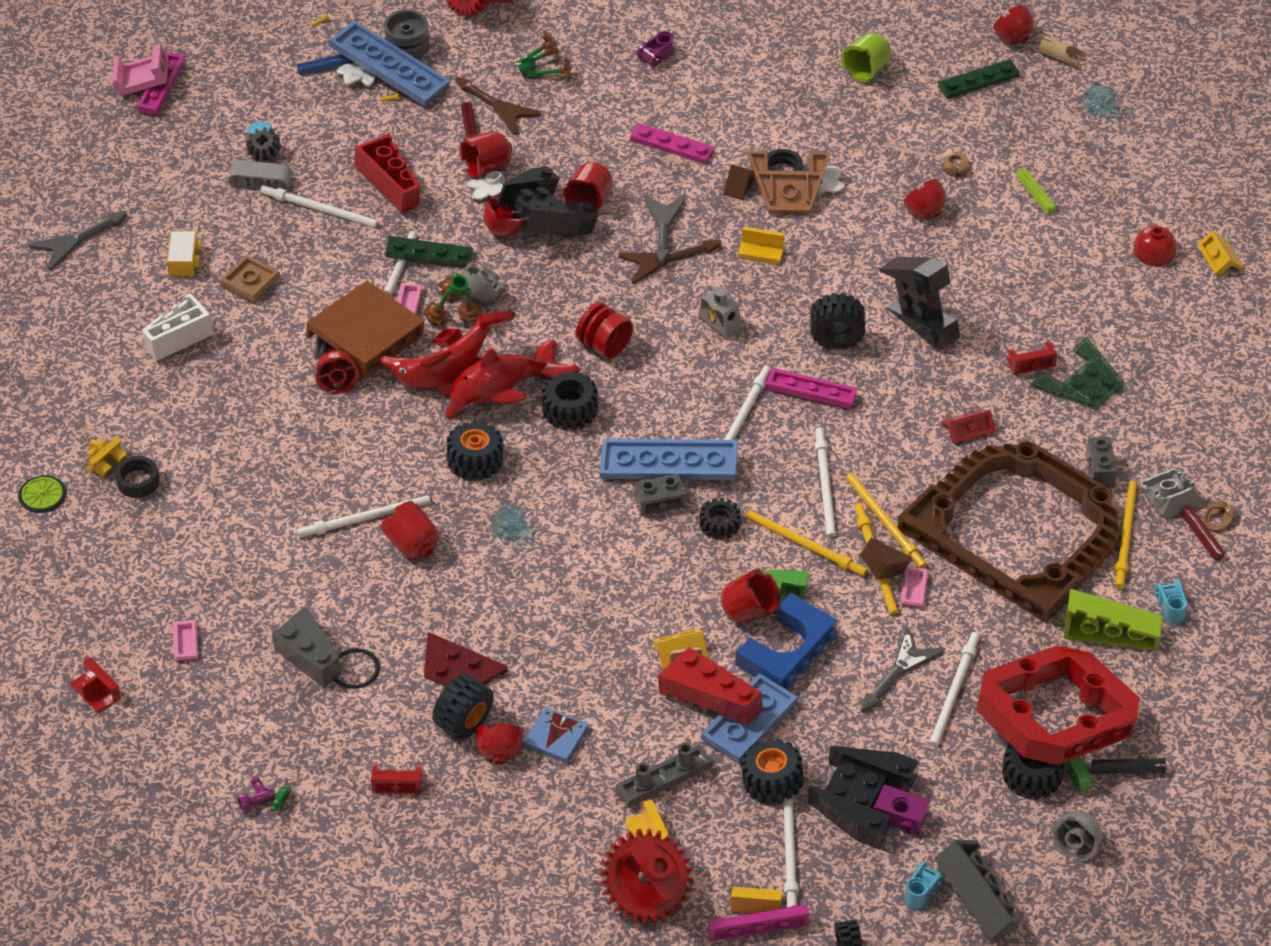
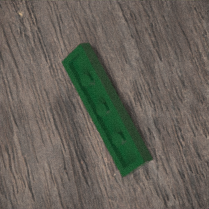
[938,59,1020,99]
[385,236,473,267]

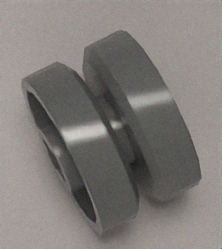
[384,9,430,59]

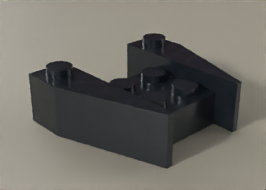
[496,166,600,236]
[879,257,960,350]
[808,746,919,850]

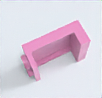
[111,43,169,96]

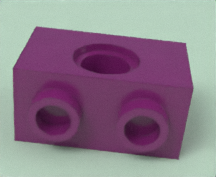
[874,785,930,835]

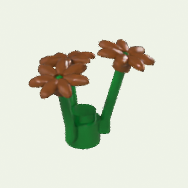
[517,31,572,83]

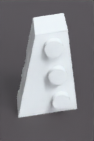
[142,293,214,361]

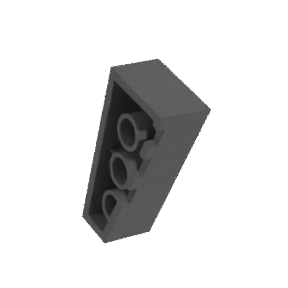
[934,840,1023,940]

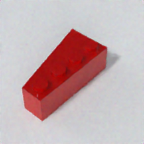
[354,133,420,213]
[657,647,763,725]

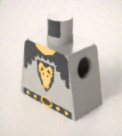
[698,287,742,340]

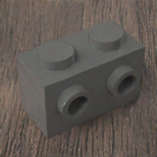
[634,474,685,516]

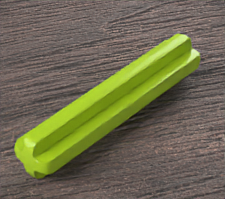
[1016,168,1056,214]

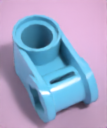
[1154,580,1188,624]
[905,861,945,909]

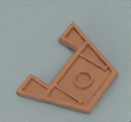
[746,151,831,213]

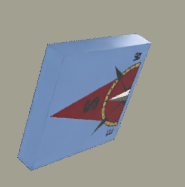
[524,707,588,764]

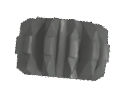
[246,126,282,162]

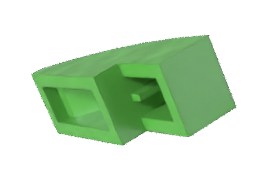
[735,570,809,602]

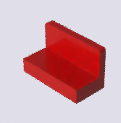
[941,409,996,443]

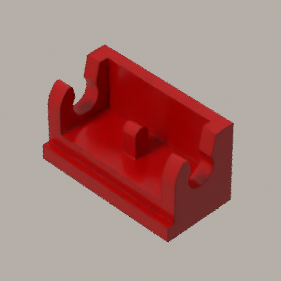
[1006,341,1057,375]
[371,763,423,794]

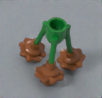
[423,273,483,325]

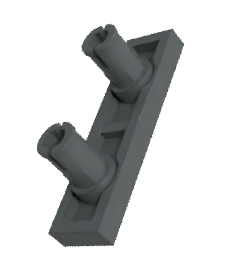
[616,742,712,807]

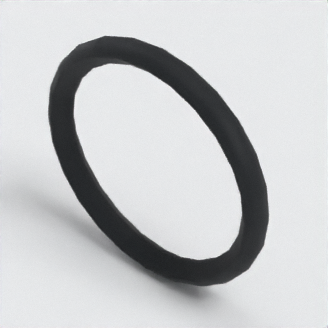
[334,648,380,689]

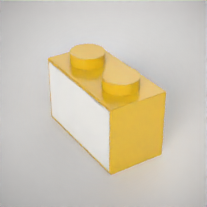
[167,231,201,276]

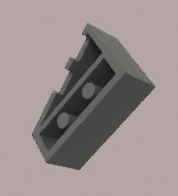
[272,606,341,688]

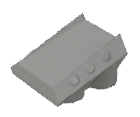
[1137,468,1202,520]

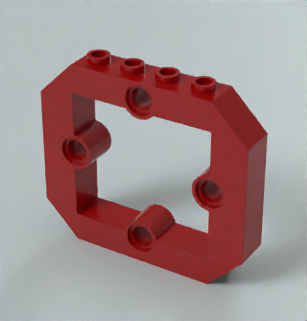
[976,645,1140,765]

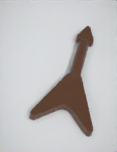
[455,76,541,135]
[619,240,721,284]

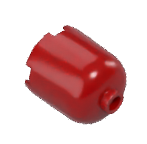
[459,131,513,178]
[563,162,613,210]
[381,501,439,560]
[721,568,780,624]

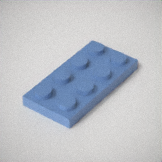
[701,673,798,764]

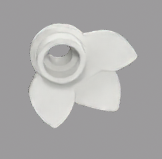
[337,62,376,87]
[817,166,845,195]
[466,171,505,200]

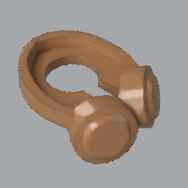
[943,152,971,175]
[1203,500,1238,532]

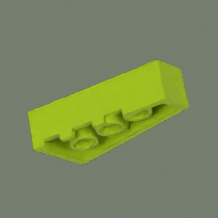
[1064,589,1162,651]

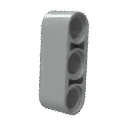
[229,160,292,190]

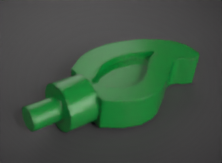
[270,785,292,812]

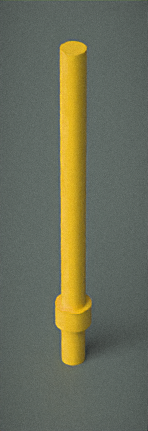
[846,472,927,569]
[1114,481,1137,590]
[854,503,899,615]
[746,510,868,577]

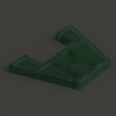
[1030,337,1124,410]

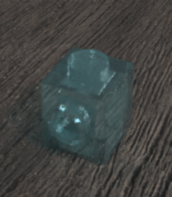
[1083,82,1117,116]
[492,503,527,543]

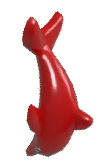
[380,310,515,398]
[446,340,581,419]

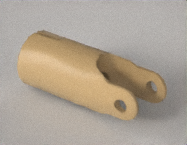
[1039,36,1087,67]

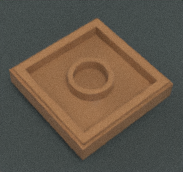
[219,255,281,303]

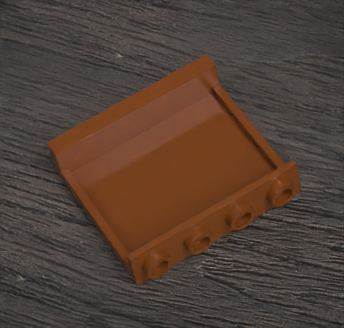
[306,280,425,379]

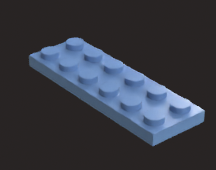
[329,20,450,106]
[600,439,738,480]

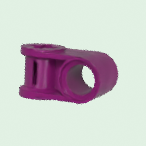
[637,31,674,68]

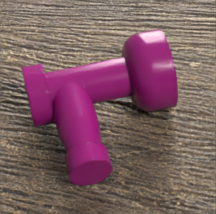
[237,777,275,814]

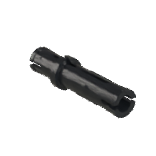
[1091,756,1166,775]

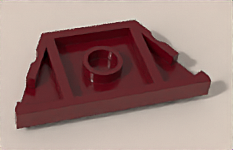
[424,632,508,687]

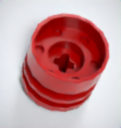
[575,302,633,360]

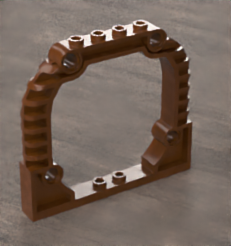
[898,441,1119,624]

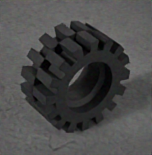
[699,498,741,540]
[835,920,863,946]

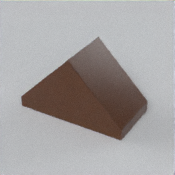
[723,164,755,200]
[860,537,912,580]

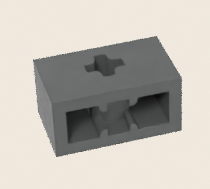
[1086,437,1117,488]

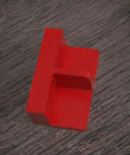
[70,657,121,713]

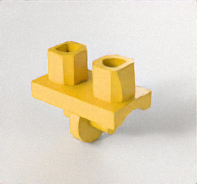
[86,436,127,478]

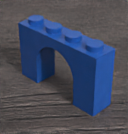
[735,593,838,689]

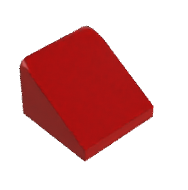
[432,328,463,348]

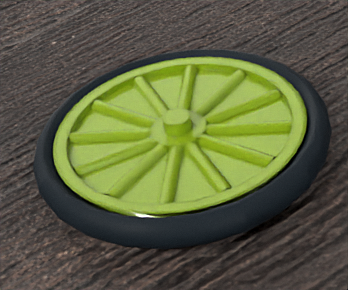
[18,475,66,513]

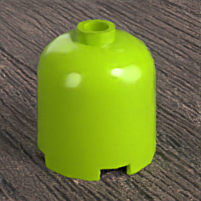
[841,33,891,82]

